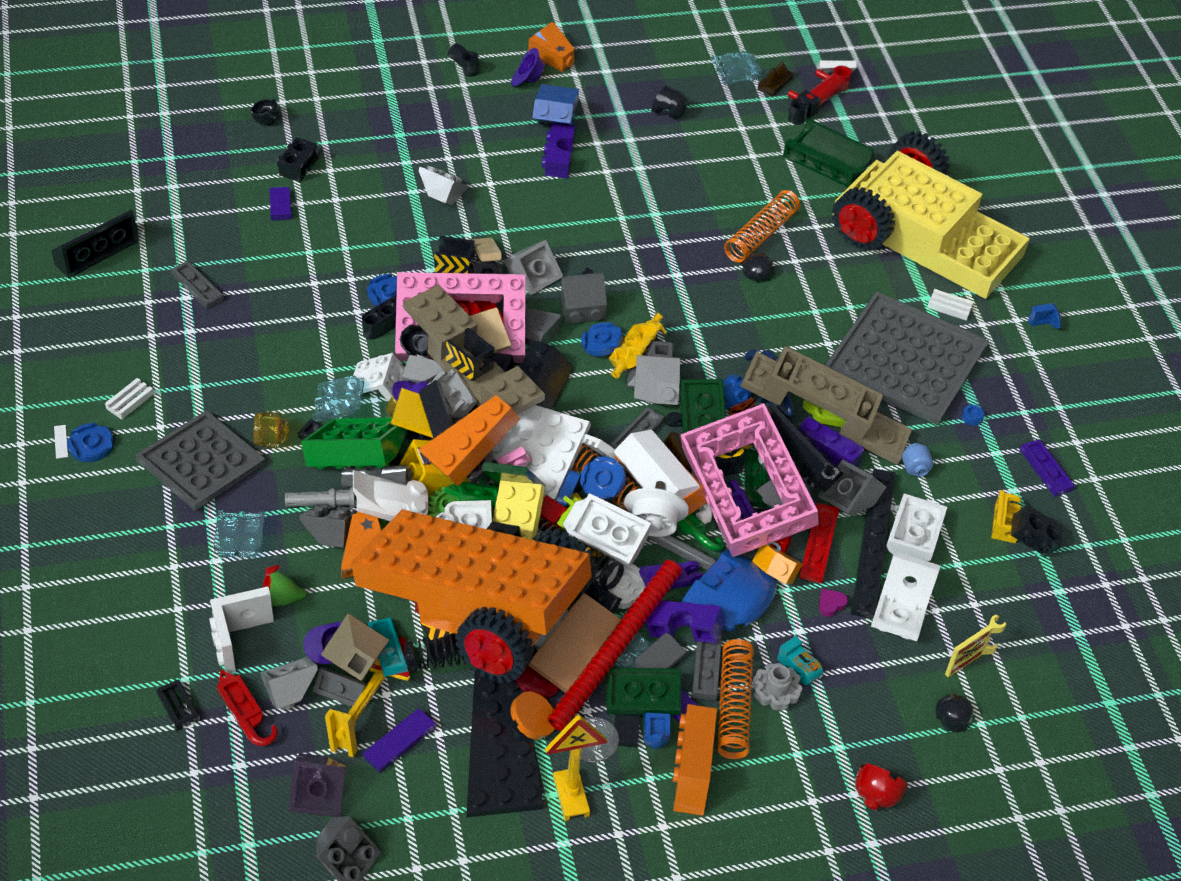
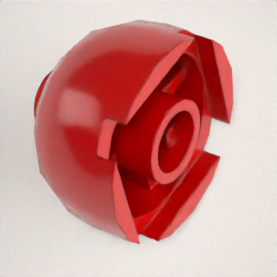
[855,763,908,811]

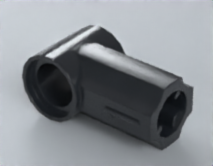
[448,43,479,76]

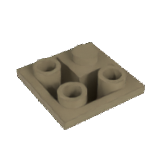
[321,614,389,681]

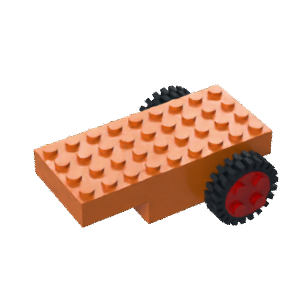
[351,509,596,683]

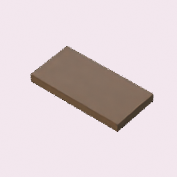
[528,593,621,693]

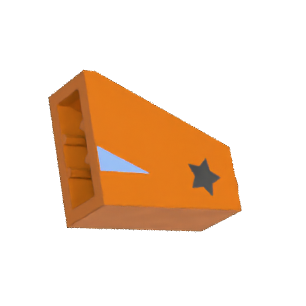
[528,22,575,72]
[341,512,381,579]

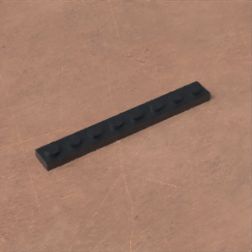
[851,468,896,619]

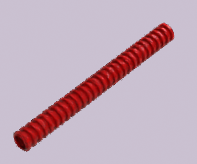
[547,560,682,731]

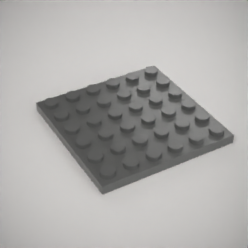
[825,291,989,425]

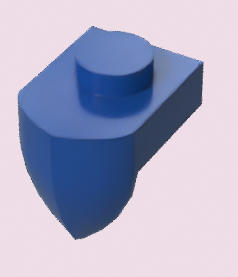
[1028,303,1061,329]
[644,713,670,750]

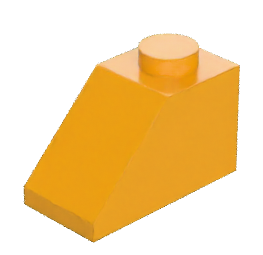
[752,544,803,584]

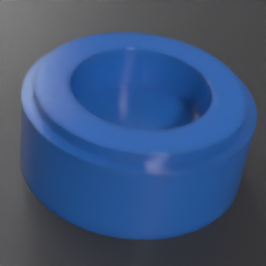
[962,405,985,426]

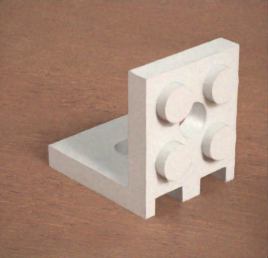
[871,551,940,641]
[209,587,274,673]

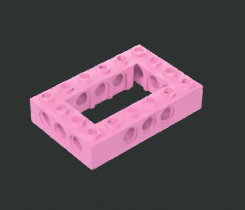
[395,272,525,363]
[680,404,819,557]

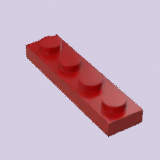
[799,503,839,584]

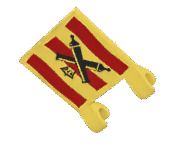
[945,615,1007,677]

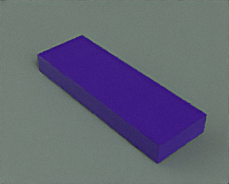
[1020,439,1075,497]
[363,708,436,773]

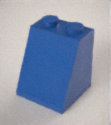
[532,84,579,126]

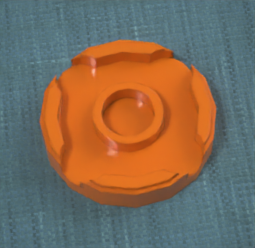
[511,691,555,740]

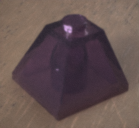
[289,753,346,817]

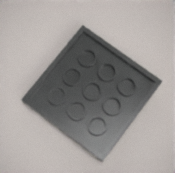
[136,410,266,511]

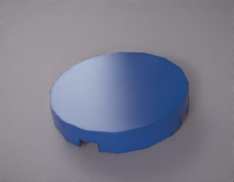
[367,274,397,306]
[581,323,623,356]
[67,423,114,462]
[580,457,626,501]

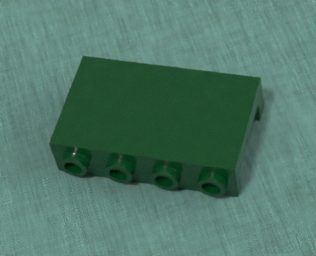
[783,119,874,187]

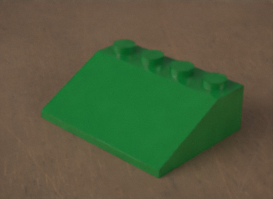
[301,417,408,469]

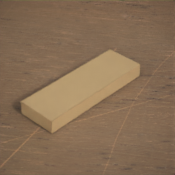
[472,238,501,262]

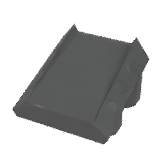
[525,308,564,347]

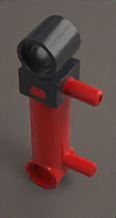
[787,65,852,125]

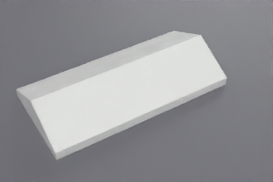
[614,429,700,498]

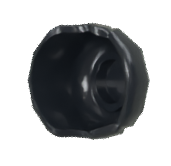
[250,99,280,125]
[742,254,774,283]
[399,324,428,356]
[936,694,973,733]

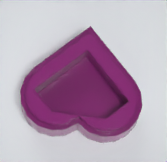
[819,589,847,617]

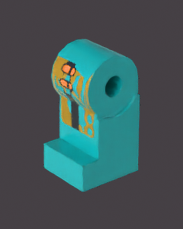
[777,636,823,685]

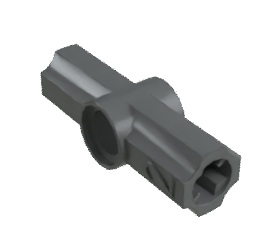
[341,465,412,490]

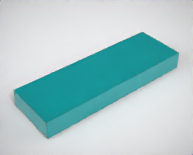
[368,617,408,677]

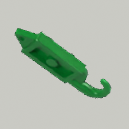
[444,481,499,507]
[677,513,724,551]

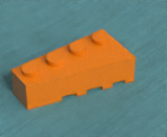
[419,395,520,486]
[673,704,717,816]

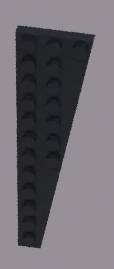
[466,669,543,818]

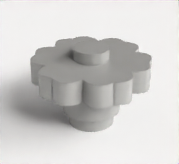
[752,663,802,710]

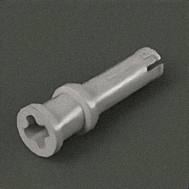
[285,487,356,508]

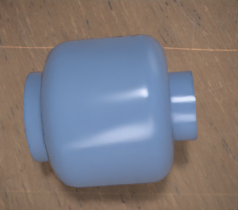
[902,443,934,477]

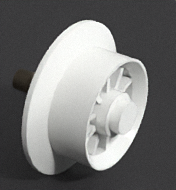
[624,481,689,537]

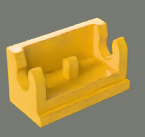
[991,490,1021,543]

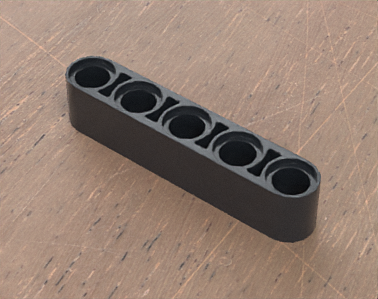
[362,272,438,340]

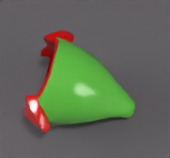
[262,565,307,607]

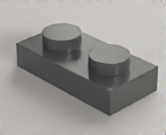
[312,667,367,707]

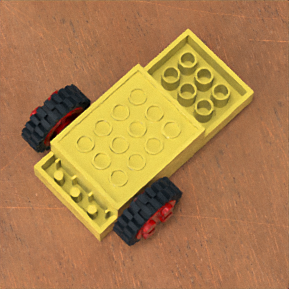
[832,131,1030,299]

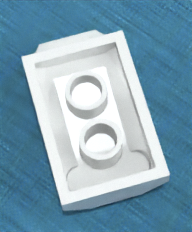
[353,470,428,521]
[563,493,652,566]
[887,494,947,562]

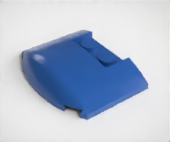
[682,549,777,632]

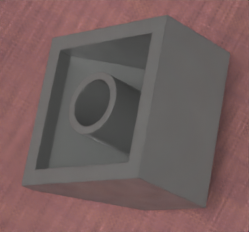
[560,272,607,324]
[818,459,886,515]

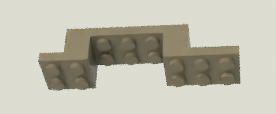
[403,284,545,415]
[740,346,912,465]

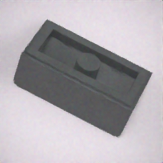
[635,632,686,668]

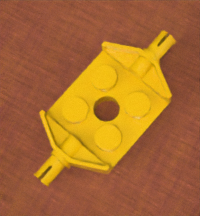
[608,313,667,378]

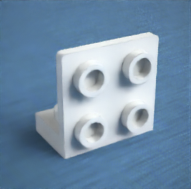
[348,353,405,403]

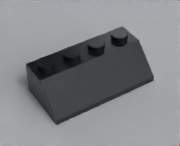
[51,210,139,279]
[520,340,573,410]
[768,403,844,492]

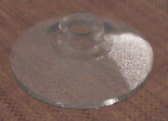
[581,717,619,762]

